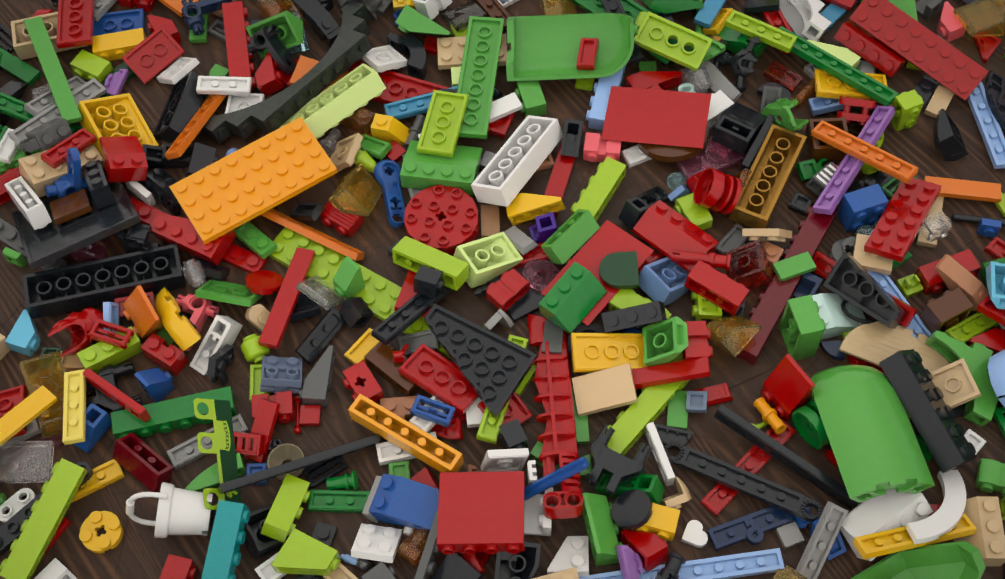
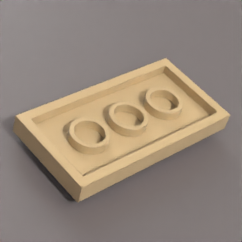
[437,34,507,70]

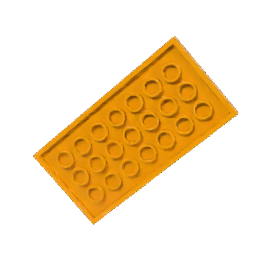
[169,117,338,245]

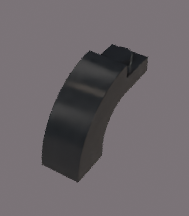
[387,32,428,80]

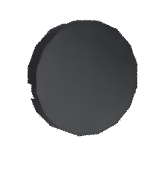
[611,489,653,530]

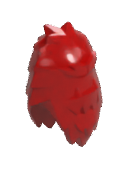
[48,307,103,357]

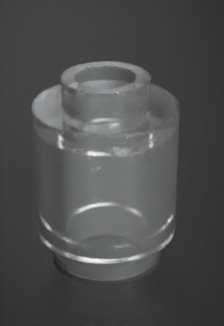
[181,258,206,288]

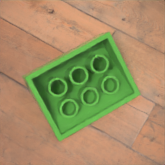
[400,140,483,195]

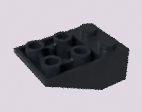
[712,102,768,155]

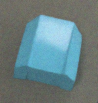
[986,261,1005,309]

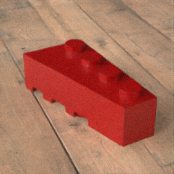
[150,213,236,266]

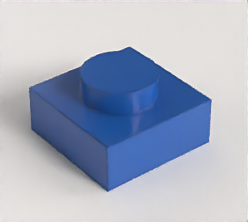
[977,218,1001,237]

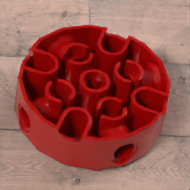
[404,185,479,256]

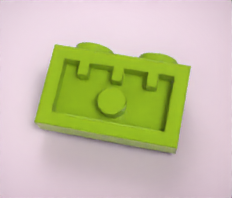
[691,291,722,321]

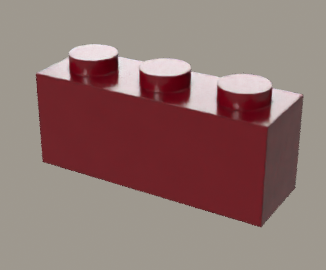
[113,432,174,492]

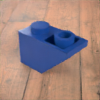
[73,403,112,454]

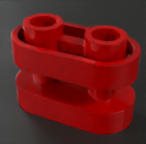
[836,96,877,126]

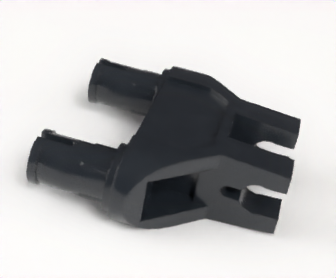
[86,361,143,414]
[588,424,652,496]

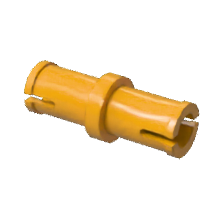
[753,397,787,434]

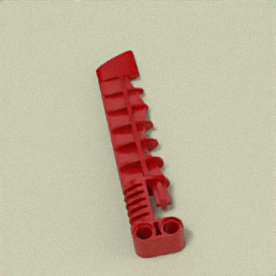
[527,314,583,519]

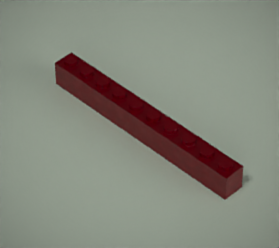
[732,206,837,365]

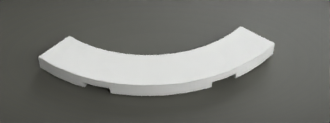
[906,470,966,544]

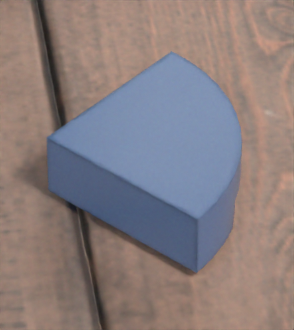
[668,185,691,202]

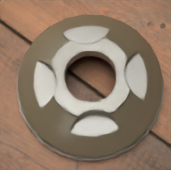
[267,443,304,480]

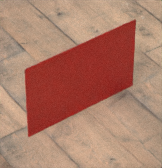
[601,86,711,149]

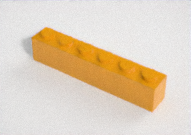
[348,394,464,473]

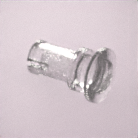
[319,129,341,155]

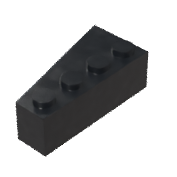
[823,252,906,329]

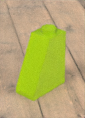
[271,528,341,576]

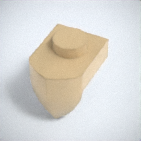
[245,304,270,333]
[661,477,692,509]

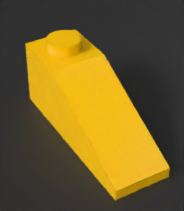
[506,193,565,225]

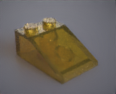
[953,0,1005,37]

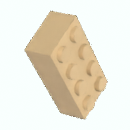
[18,144,105,198]

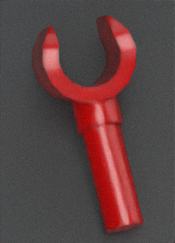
[393,344,409,363]

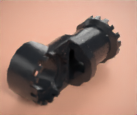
[655,552,686,579]

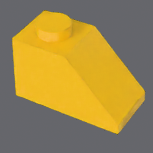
[370,113,409,146]

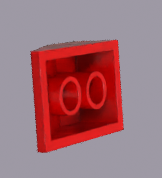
[99,136,148,183]
[761,354,815,422]

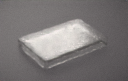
[0,441,54,483]

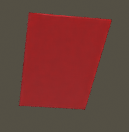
[541,220,654,326]

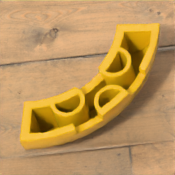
[155,287,201,351]

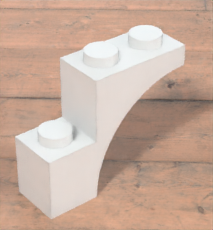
[788,0,832,41]

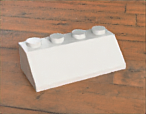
[840,489,933,561]

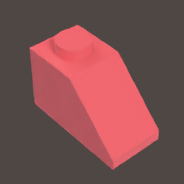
[936,1,968,42]

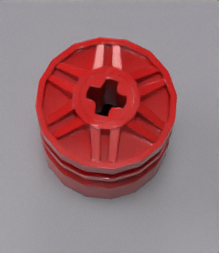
[693,167,742,215]

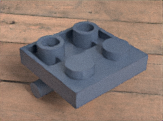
[260,356,302,395]

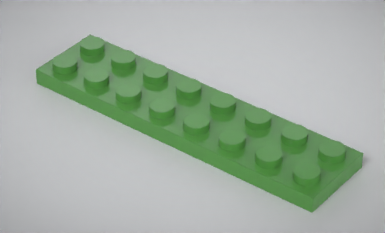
[457,16,504,139]

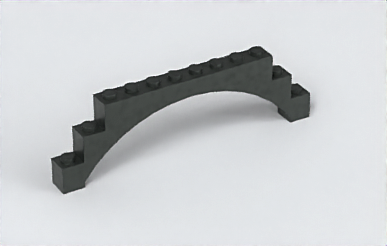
[202,0,372,144]

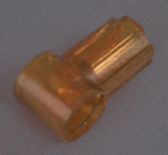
[396,529,430,566]

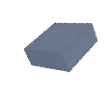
[686,391,707,413]

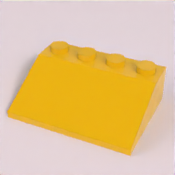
[78,93,159,168]

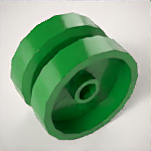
[791,398,829,449]

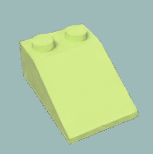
[453,232,523,288]

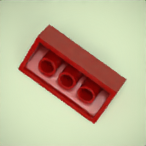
[632,200,719,273]

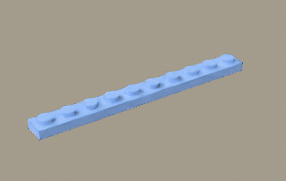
[579,548,785,579]

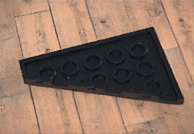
[424,304,537,418]

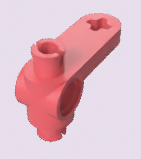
[176,294,219,351]

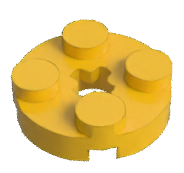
[79,511,124,554]

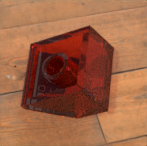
[724,239,773,290]

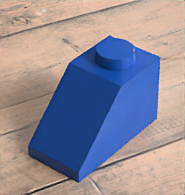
[134,368,175,403]

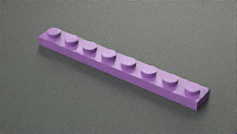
[813,105,896,215]

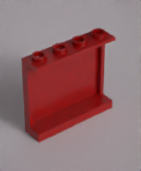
[437,471,525,555]

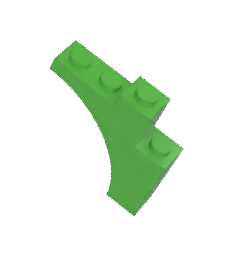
[925,330,999,427]

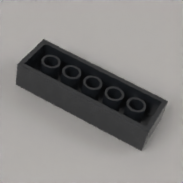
[879,349,977,473]

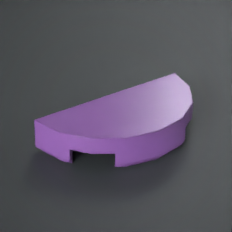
[104,69,130,96]
[616,545,643,579]

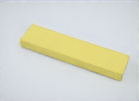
[62,369,86,445]

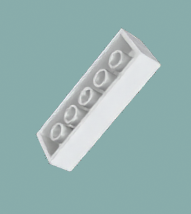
[471,115,563,207]

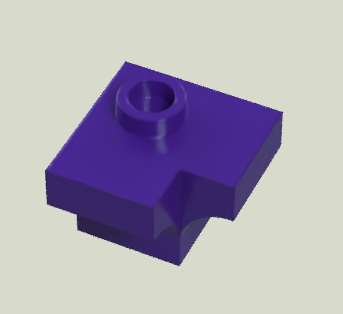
[529,212,558,244]

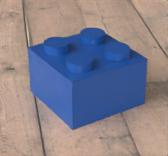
[837,184,889,233]

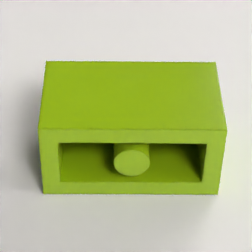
[70,49,113,84]

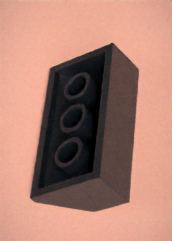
[153,71,207,142]

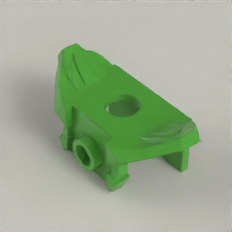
[760,98,809,131]

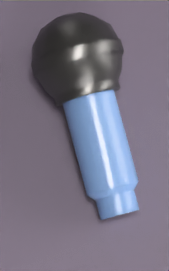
[340,554,372,571]

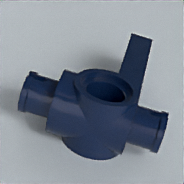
[181,0,233,36]

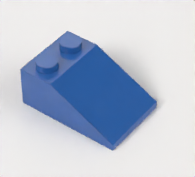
[368,474,439,531]

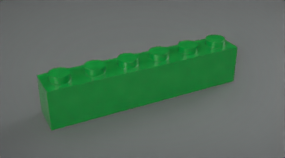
[111,386,237,439]

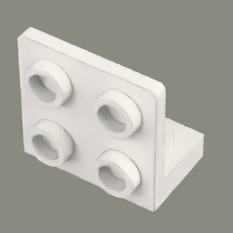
[524,487,553,536]

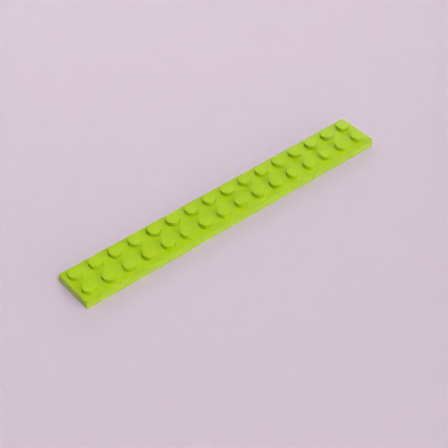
[268,227,537,397]

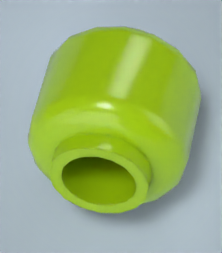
[240,334,270,364]

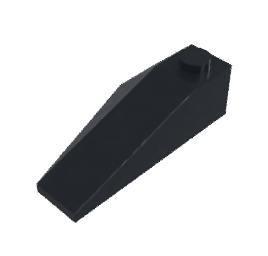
[494,541,541,579]

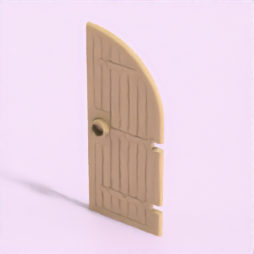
[839,321,950,372]

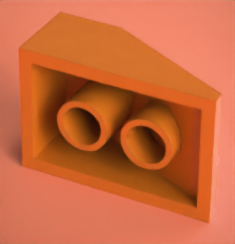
[123,285,164,340]

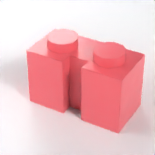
[583,132,621,162]

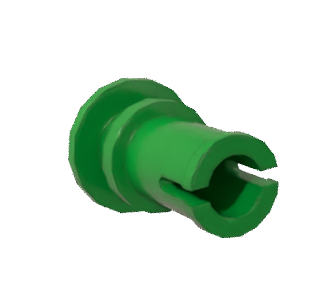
[326,470,359,491]

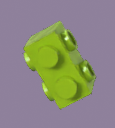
[890,89,924,132]

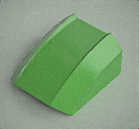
[642,316,688,366]

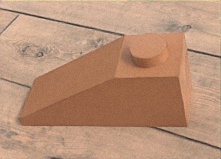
[935,254,989,311]

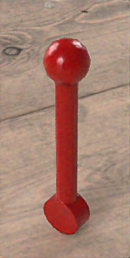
[293,395,302,434]

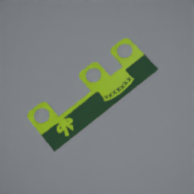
[193,398,241,510]

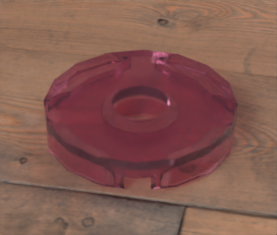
[522,259,559,293]

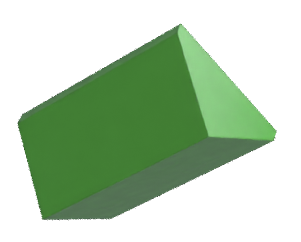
[245,10,303,59]

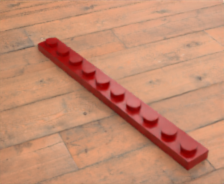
[129,196,267,273]

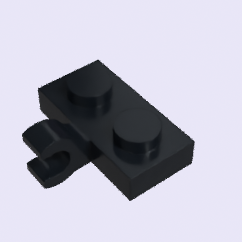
[207,344,235,386]

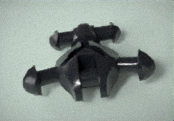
[713,37,761,93]

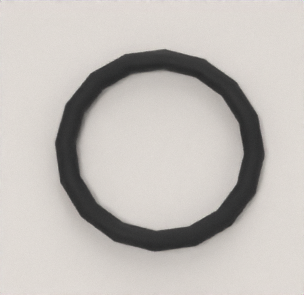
[841,300,878,324]

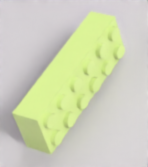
[279,63,386,139]

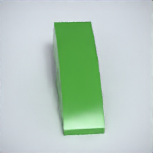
[185,452,246,494]

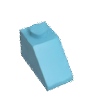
[5,309,41,357]

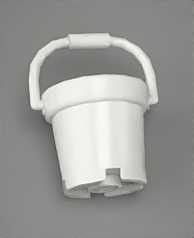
[126,482,213,538]

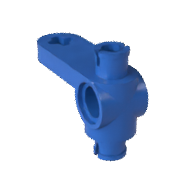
[45,147,89,199]

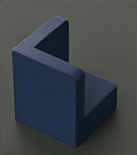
[793,272,823,298]

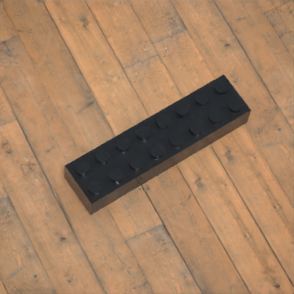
[22,244,186,319]

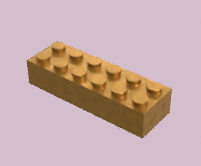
[729,124,807,229]

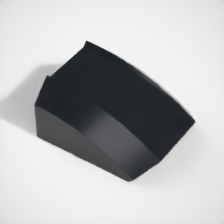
[933,109,968,161]
[244,503,298,559]

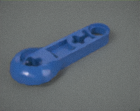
[373,160,405,228]

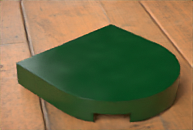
[599,251,639,289]

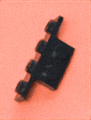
[137,167,181,216]

